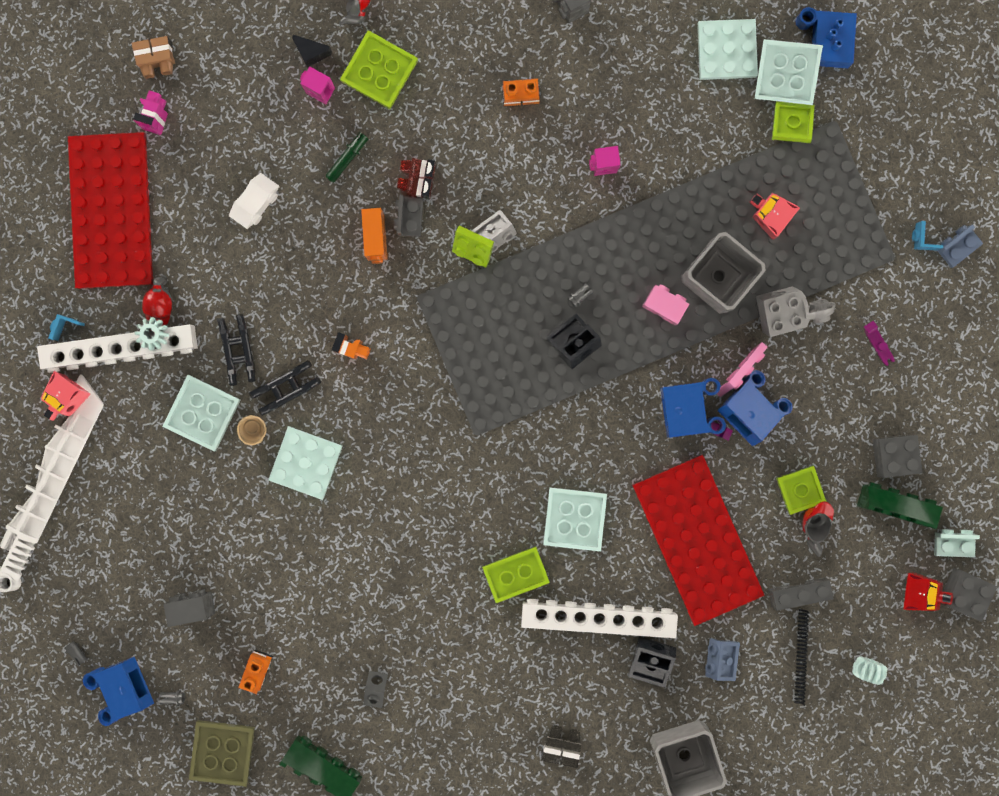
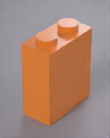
[361,208,388,264]

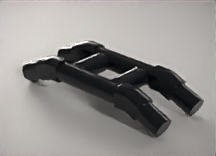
[217,314,256,386]
[249,360,321,416]

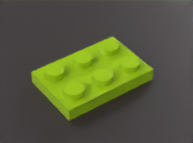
[482,546,550,603]

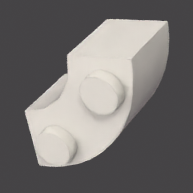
[229,173,279,229]

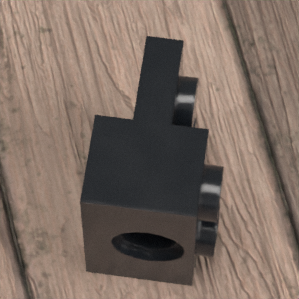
[547,313,602,369]
[628,636,676,688]

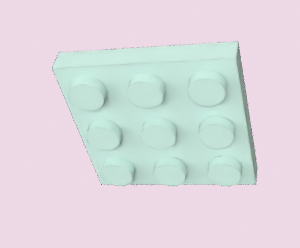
[697,19,758,80]
[755,39,823,105]
[162,375,241,451]
[269,426,343,500]
[543,487,607,551]

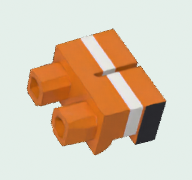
[502,79,540,106]
[332,332,371,359]
[238,649,273,694]

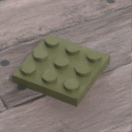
[189,720,255,787]

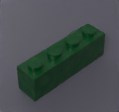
[857,482,943,529]
[279,735,362,796]

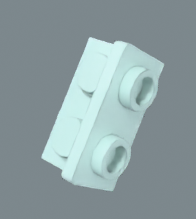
[934,529,980,557]

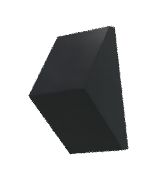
[292,35,332,67]

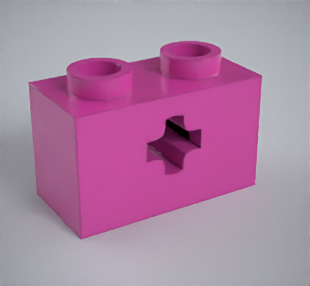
[300,67,335,104]
[589,146,621,176]

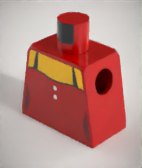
[903,572,953,611]

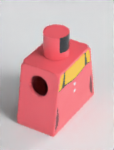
[749,193,800,240]
[41,371,91,421]

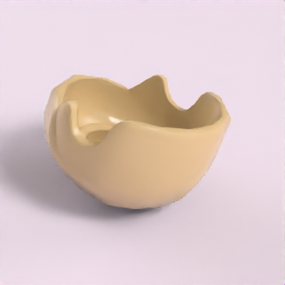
[237,415,267,446]

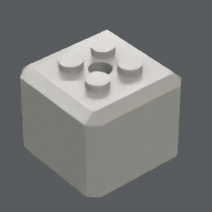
[681,232,766,314]
[650,720,727,796]

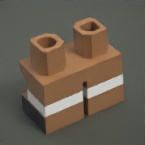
[132,36,175,79]

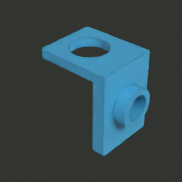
[912,221,943,251]
[48,314,85,341]

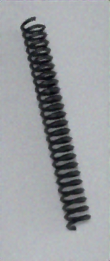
[794,609,809,706]

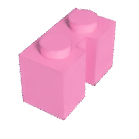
[642,284,689,326]

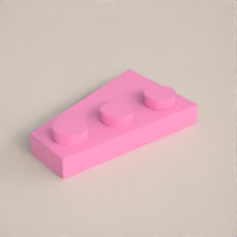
[717,342,767,397]

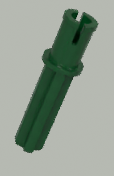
[326,131,369,183]

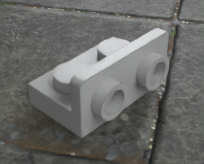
[471,210,517,253]

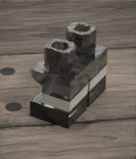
[541,724,581,768]

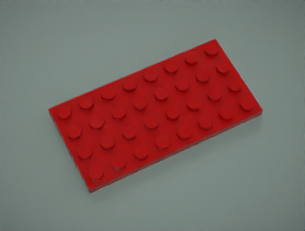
[68,132,153,289]
[632,455,765,626]

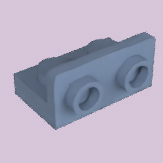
[937,224,983,268]
[705,638,740,681]

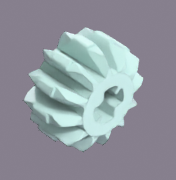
[134,317,170,351]
[852,656,888,685]

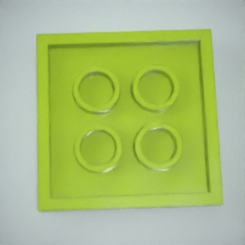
[340,30,418,109]

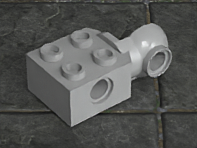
[756,286,836,337]

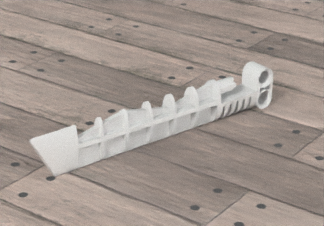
[0,374,104,592]

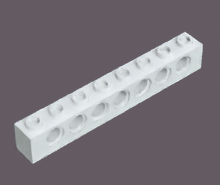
[37,324,198,373]
[521,599,678,638]

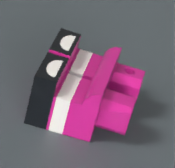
[133,91,168,135]

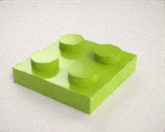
[772,101,815,143]
[452,226,494,268]
[776,466,826,515]

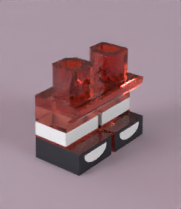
[397,158,436,200]

